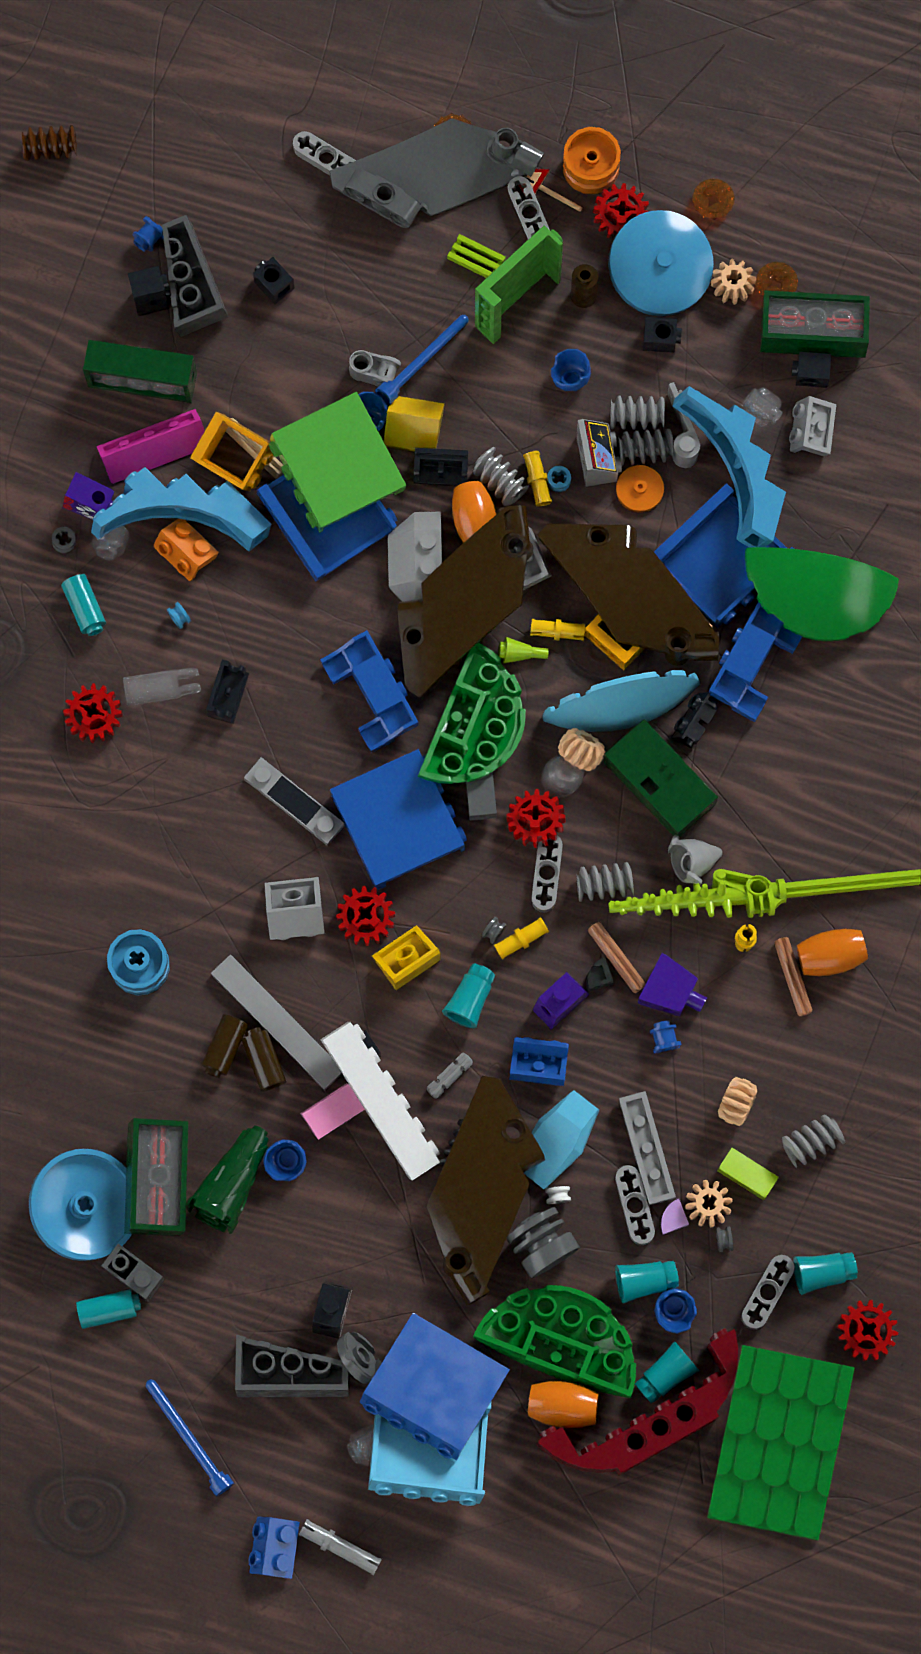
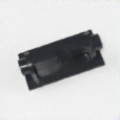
[671,692,718,748]

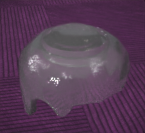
[541,755,584,798]

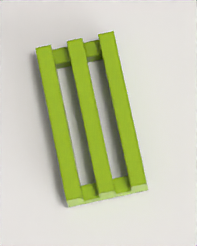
[447,234,506,278]

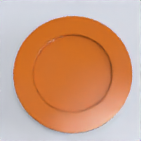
[616,465,664,513]

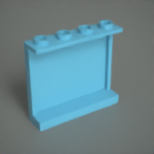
[368,1403,491,1506]

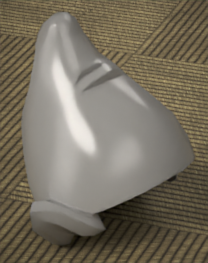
[668,835,722,884]

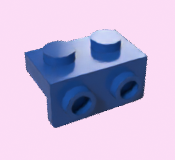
[509,1037,569,1086]
[249,1517,300,1579]

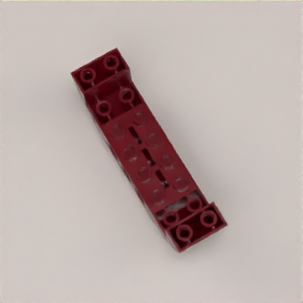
[537,1328,738,1476]

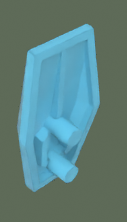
[524,1090,599,1189]

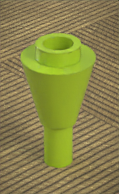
[498,637,549,663]

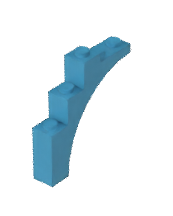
[673,386,786,547]
[91,467,272,551]

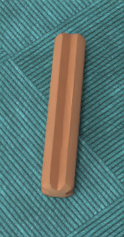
[588,922,645,993]
[774,937,812,1016]

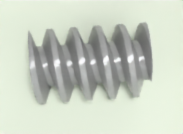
[610,396,665,430]
[473,447,529,506]
[576,862,634,902]
[782,1115,845,1168]

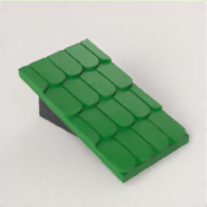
[707,1345,855,1541]

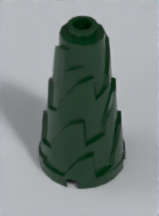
[186,1125,269,1234]

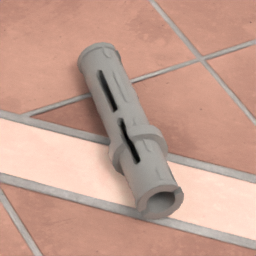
[299,1519,382,1575]

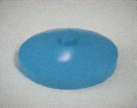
[608,210,713,316]
[29,1149,132,1261]

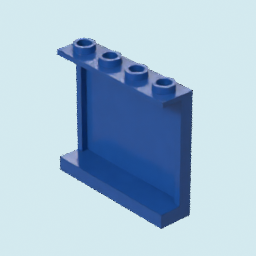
[256,475,398,582]
[654,483,794,628]
[330,749,467,890]
[360,1313,510,1461]

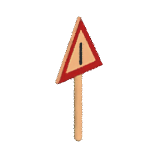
[518,169,582,211]

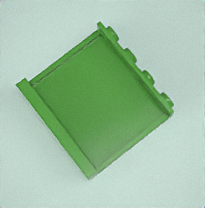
[475,225,563,344]
[268,392,406,533]

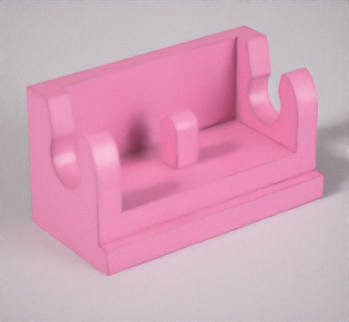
[300,1083,365,1140]

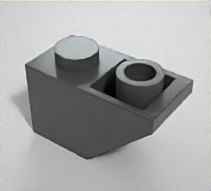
[101,1244,165,1302]

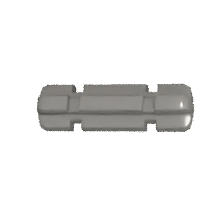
[427,1053,473,1099]

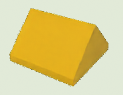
[384,396,444,451]
[372,925,441,990]

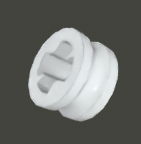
[545,1186,571,1204]

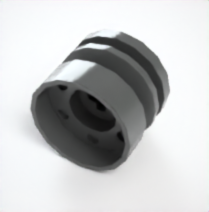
[506,1207,580,1279]

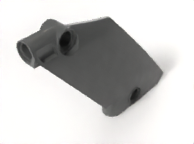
[330,118,544,228]

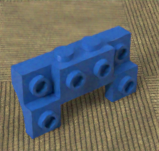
[709,602,802,722]
[320,630,419,753]

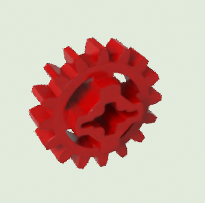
[593,183,649,238]
[63,683,123,743]
[506,789,566,848]
[336,886,395,946]
[837,1300,899,1361]

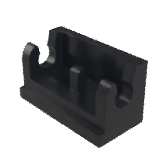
[414,448,468,486]
[206,659,249,724]

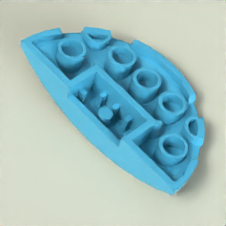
[542,670,700,732]

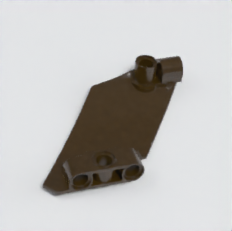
[398,505,534,698]
[537,524,719,666]
[426,1075,545,1306]

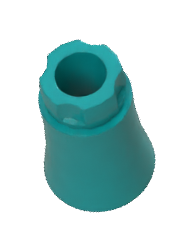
[442,963,495,1029]
[793,1252,858,1295]
[615,1261,679,1303]
[635,1341,700,1404]

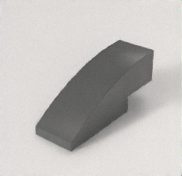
[466,772,497,821]

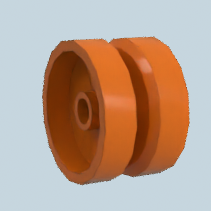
[563,127,621,194]

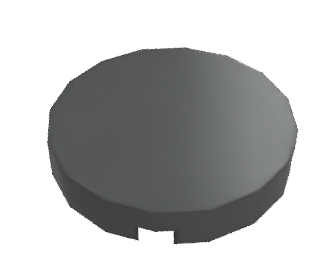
[337,1332,382,1385]

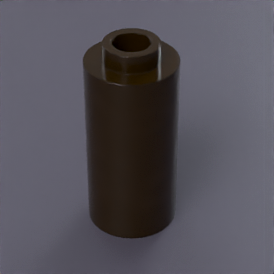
[571,264,598,308]
[201,1014,248,1078]
[241,1027,287,1092]

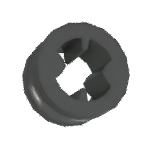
[52,527,76,553]
[481,917,507,944]
[716,1226,733,1252]

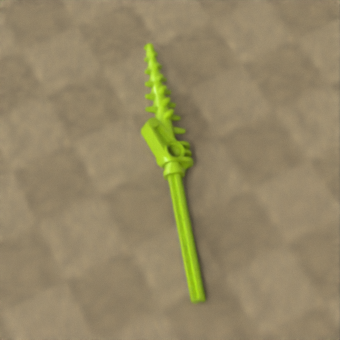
[608,869,921,918]

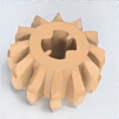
[711,258,756,305]
[558,728,605,771]
[718,1077,757,1126]
[685,1180,732,1228]

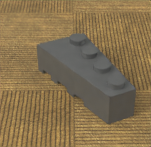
[162,215,229,337]
[235,1335,350,1397]

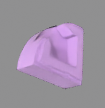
[661,1199,689,1235]

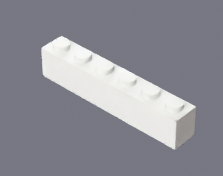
[320,1022,440,1180]

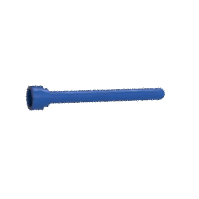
[375,315,469,405]
[146,1379,234,1497]

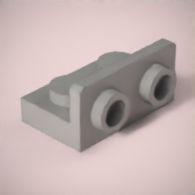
[789,396,836,457]

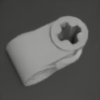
[349,350,401,387]

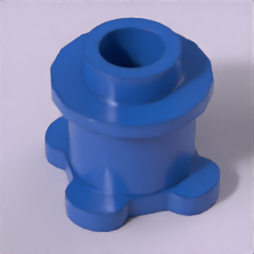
[133,216,164,252]
[650,1021,681,1054]

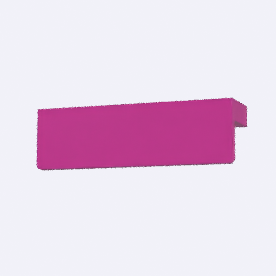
[97,409,205,484]

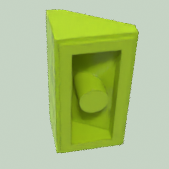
[717,1148,779,1200]

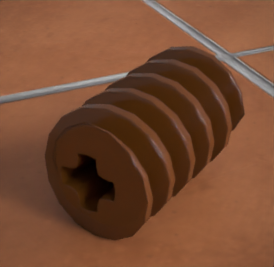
[22,125,77,161]

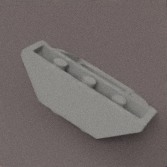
[388,512,442,602]

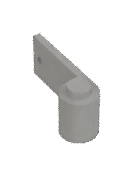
[667,382,700,468]

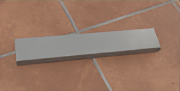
[211,954,342,1090]

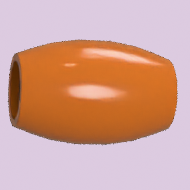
[452,481,496,543]
[797,929,868,976]
[528,1381,599,1428]

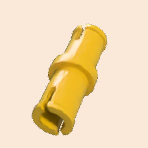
[523,451,552,507]
[530,619,585,641]
[494,917,549,960]
[735,924,757,952]

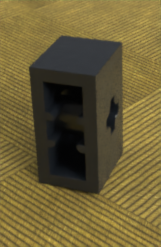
[128,266,171,316]

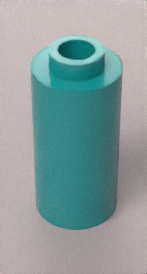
[61,574,106,636]
[76,1289,141,1329]

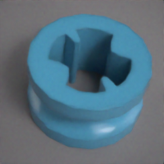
[547,466,571,492]
[167,602,191,629]

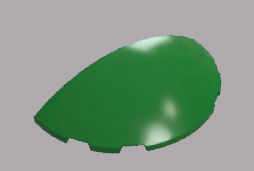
[745,547,899,641]
[418,643,526,784]
[473,1285,636,1398]

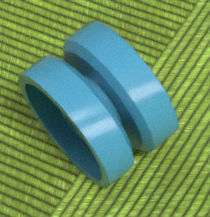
[107,929,170,995]

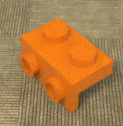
[154,519,219,581]

